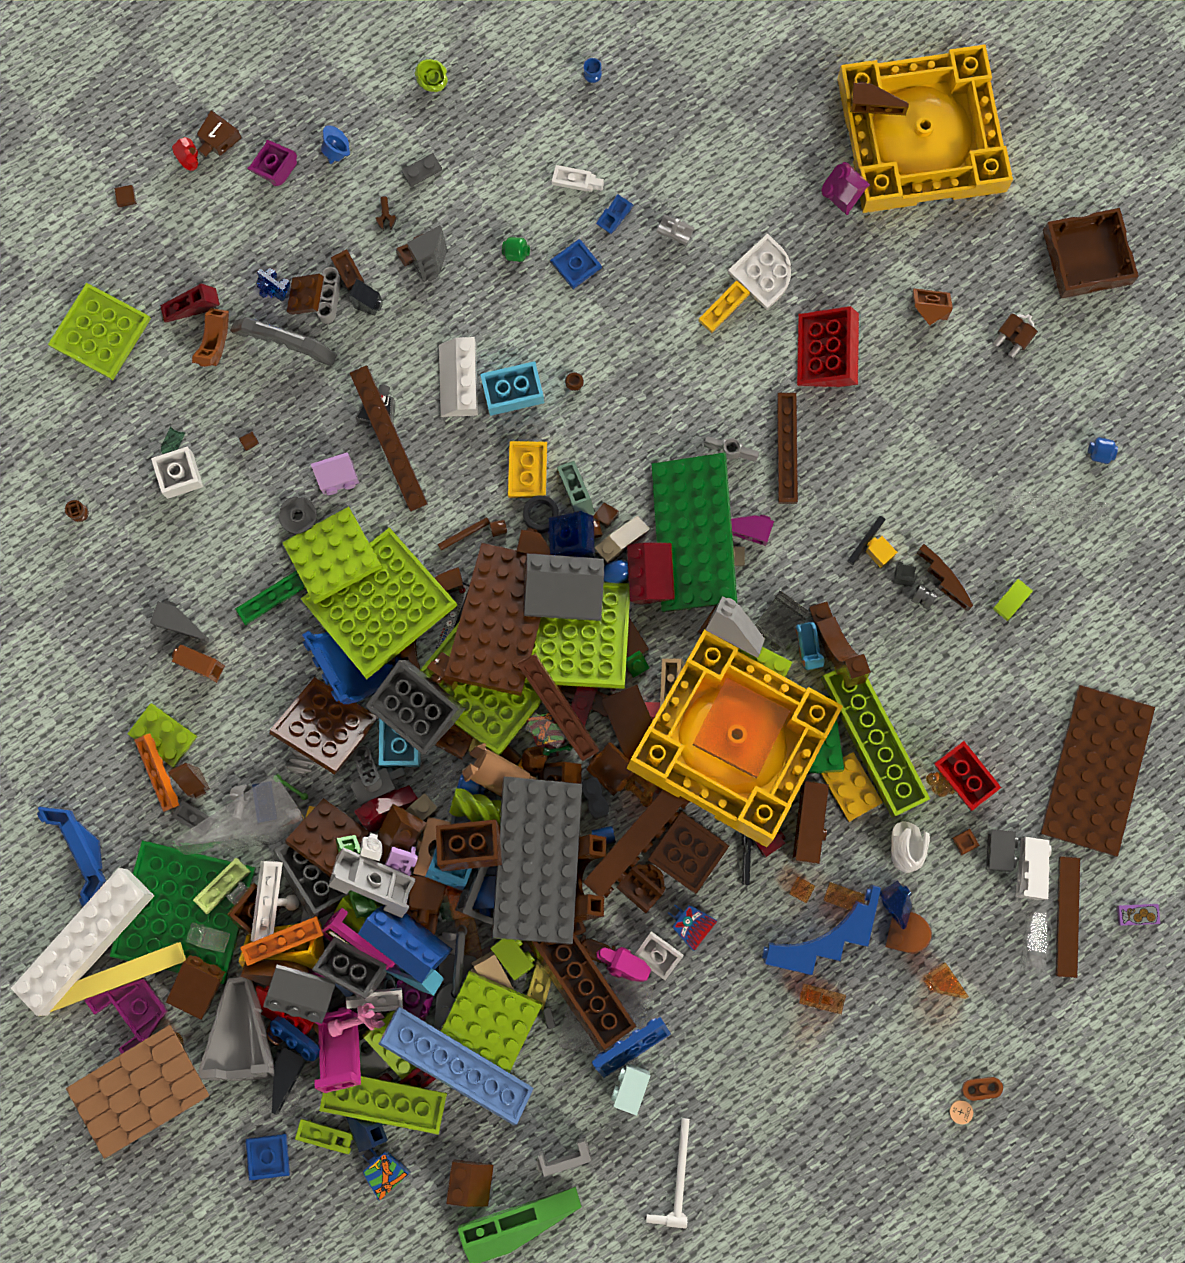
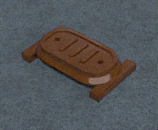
[580,934,616,967]

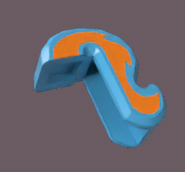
[795,622,825,670]

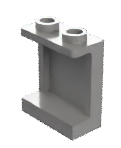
[536,1137,592,1177]

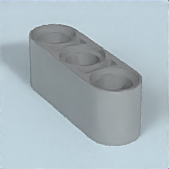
[316,267,341,324]

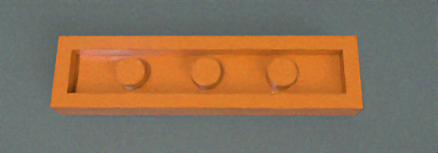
[134,733,179,812]
[240,916,324,966]

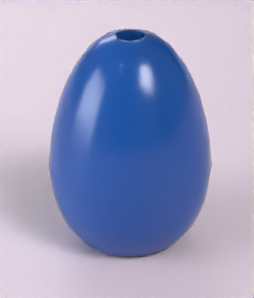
[604,560,629,583]

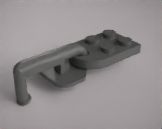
[434,925,477,1031]

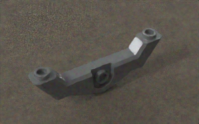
[230,317,337,366]

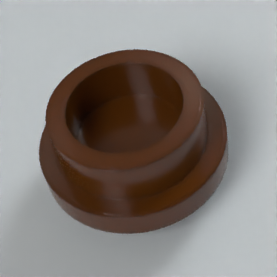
[565,372,584,391]

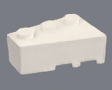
[1015,837,1052,900]

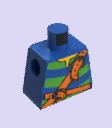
[362,1148,411,1201]

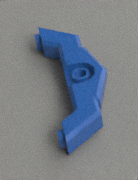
[37,807,106,907]

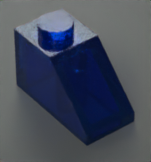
[879,881,913,930]

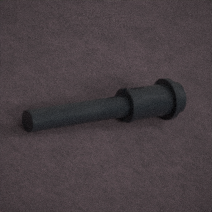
[741,834,754,885]

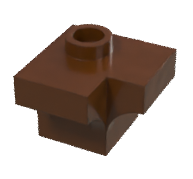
[427,652,458,691]

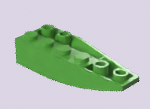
[458,1186,582,1263]

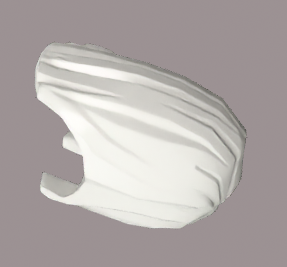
[891,821,930,873]

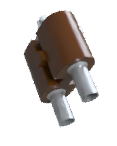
[993,313,1038,359]

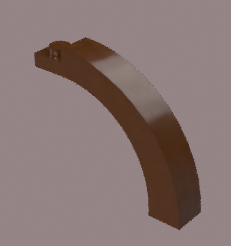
[400,567,464,670]

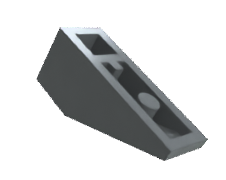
[150,600,209,642]

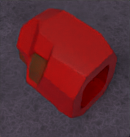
[172,137,198,171]

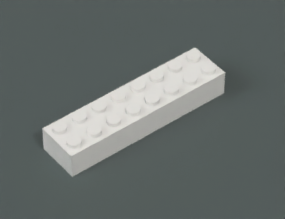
[11,868,154,1016]

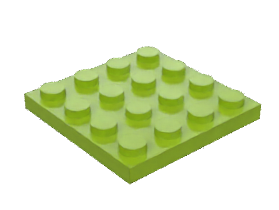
[48,283,151,380]
[282,506,383,604]
[440,971,542,1073]

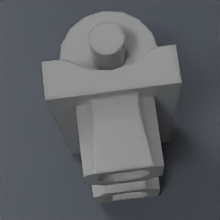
[656,215,694,245]

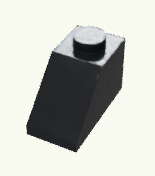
[349,279,383,316]

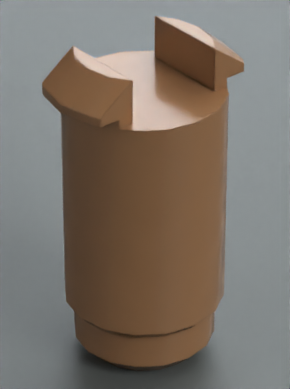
[462,743,537,797]

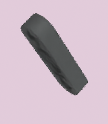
[353,746,382,792]

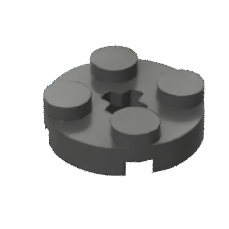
[279,497,317,535]

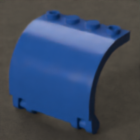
[302,631,401,704]

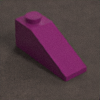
[731,515,774,546]

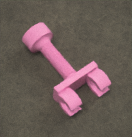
[328,1003,385,1037]

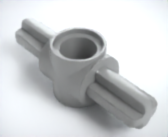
[704,436,759,462]

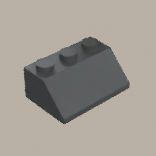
[407,225,447,282]
[312,936,386,999]
[263,964,335,1023]

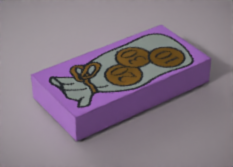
[1117,904,1160,926]

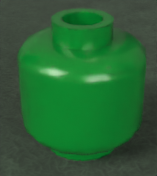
[502,237,530,262]

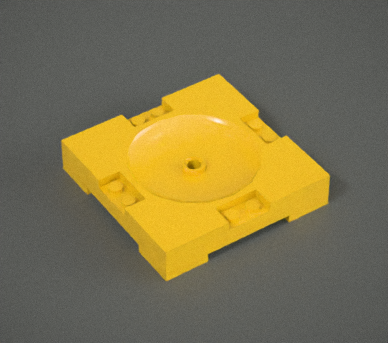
[838,44,1013,213]
[626,629,843,847]

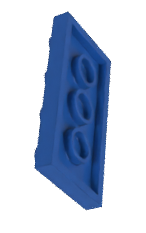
[592,1017,671,1078]

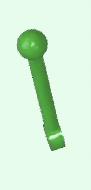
[274,775,308,800]

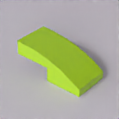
[993,579,1033,621]

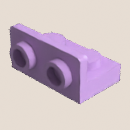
[385,846,418,876]

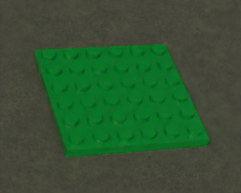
[110,840,256,984]

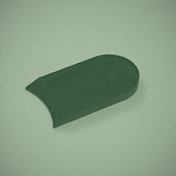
[161,426,186,454]

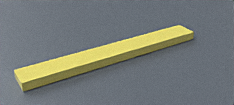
[50,942,186,1013]

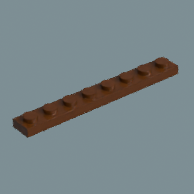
[350,365,428,512]

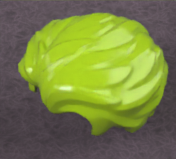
[415,59,448,92]

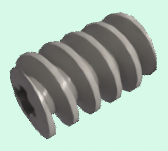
[287,751,315,778]

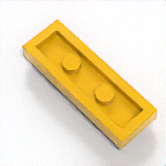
[698,280,750,333]

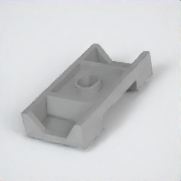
[329,847,415,918]

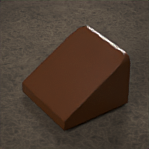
[593,503,619,529]

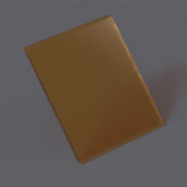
[692,678,790,779]

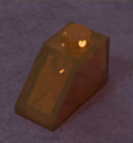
[923,962,969,999]
[799,984,846,1015]

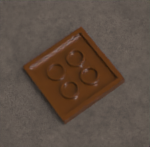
[285,798,370,877]
[648,812,730,894]

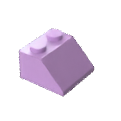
[311,453,359,495]

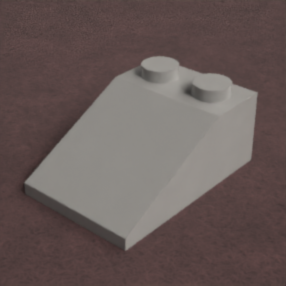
[706,596,765,658]

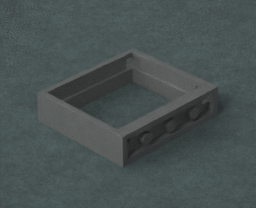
[455,867,493,925]

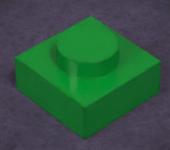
[626,650,650,678]

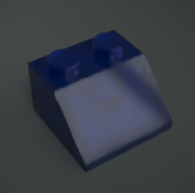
[549,511,595,556]

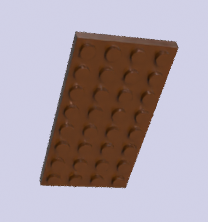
[444,543,541,696]
[1040,685,1155,857]

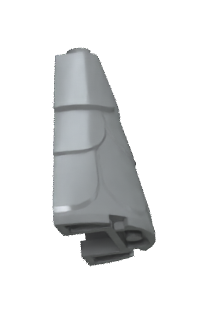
[198,974,274,1081]

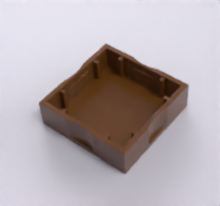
[1043,208,1139,299]

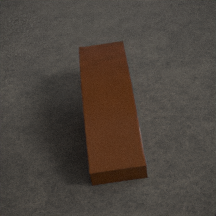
[916,544,973,612]

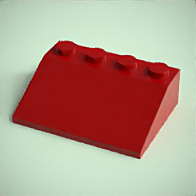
[797,306,859,387]

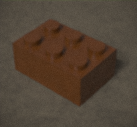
[436,819,502,871]

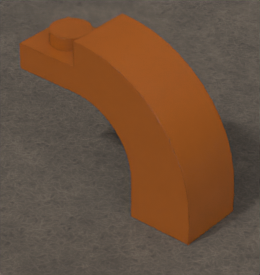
[192,308,229,367]

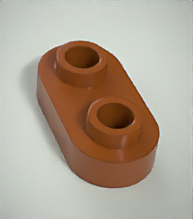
[961,1077,1003,1101]

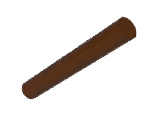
[437,517,490,551]

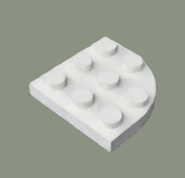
[728,234,791,310]

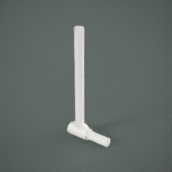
[646,1118,690,1229]

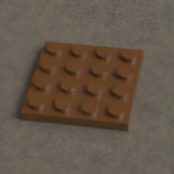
[269,677,379,775]

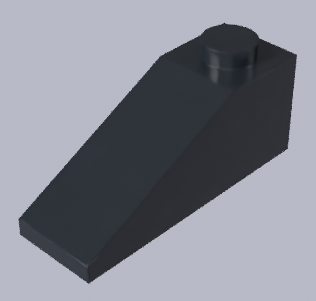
[272,1048,307,1115]

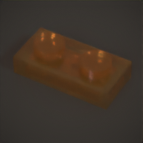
[823,882,866,910]

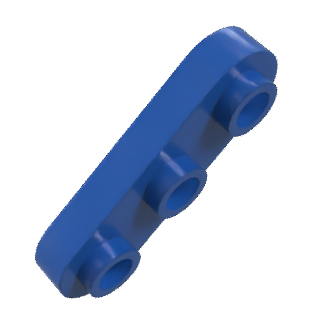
[270,1016,320,1061]

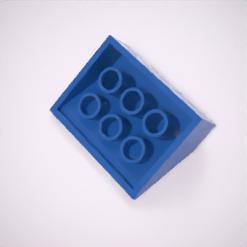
[358,905,453,984]

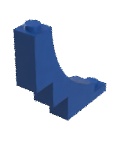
[762,885,881,975]

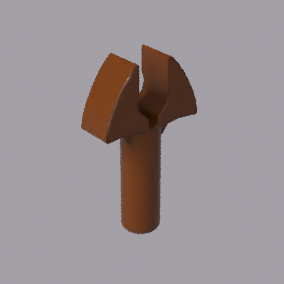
[376,196,396,231]

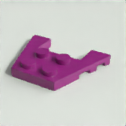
[84,979,168,1054]

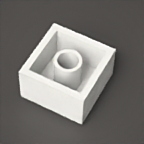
[151,447,203,499]

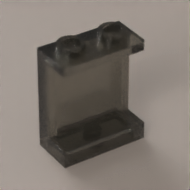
[755,591,811,652]

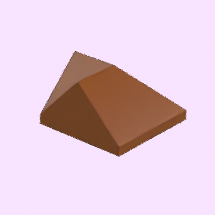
[913,288,953,326]

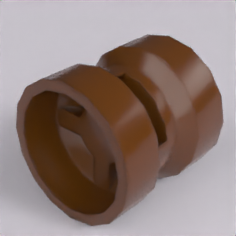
[65,500,89,522]

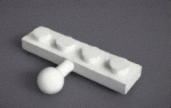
[251,861,300,942]

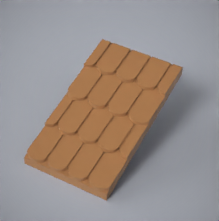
[66,1025,210,1159]

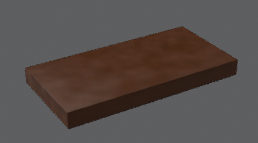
[601,684,652,760]

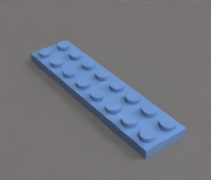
[379,1007,534,1125]

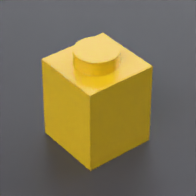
[866,536,898,568]

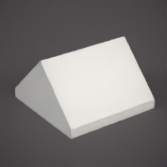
[634,932,684,980]

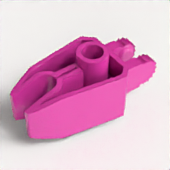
[596,947,651,982]

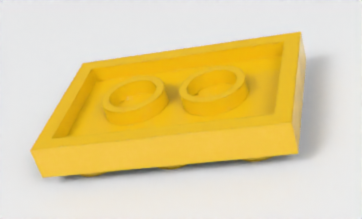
[508,441,547,498]
[820,752,883,822]

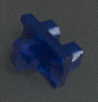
[256,267,290,302]

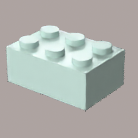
[611,1063,651,1116]

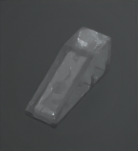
[1020,910,1047,973]

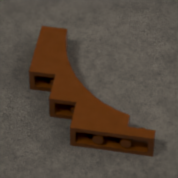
[809,601,871,688]

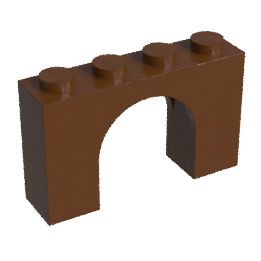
[574,834,606,922]

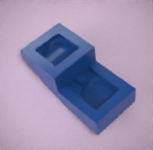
[596,194,634,234]

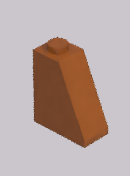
[172,644,225,683]

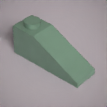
[557,461,595,520]

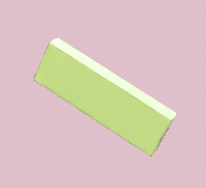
[193,858,251,914]

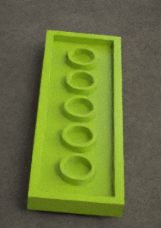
[319,1076,447,1135]

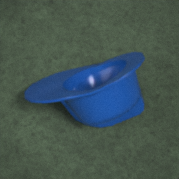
[321,126,350,164]

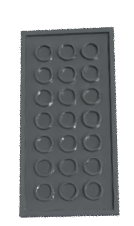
[492,777,582,944]

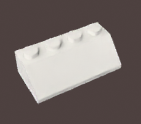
[439,337,478,417]

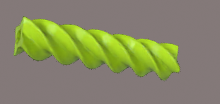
[449,788,501,826]

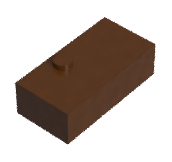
[792,781,829,865]

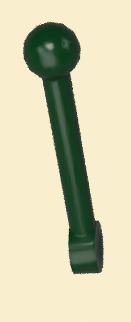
[542,743,573,756]

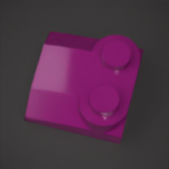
[247,140,297,186]
[821,162,870,215]

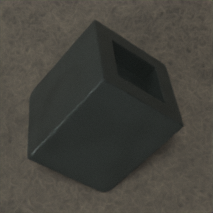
[893,561,916,587]

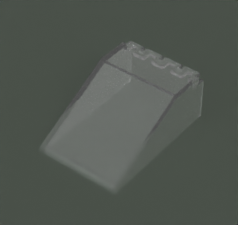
[171,774,305,855]

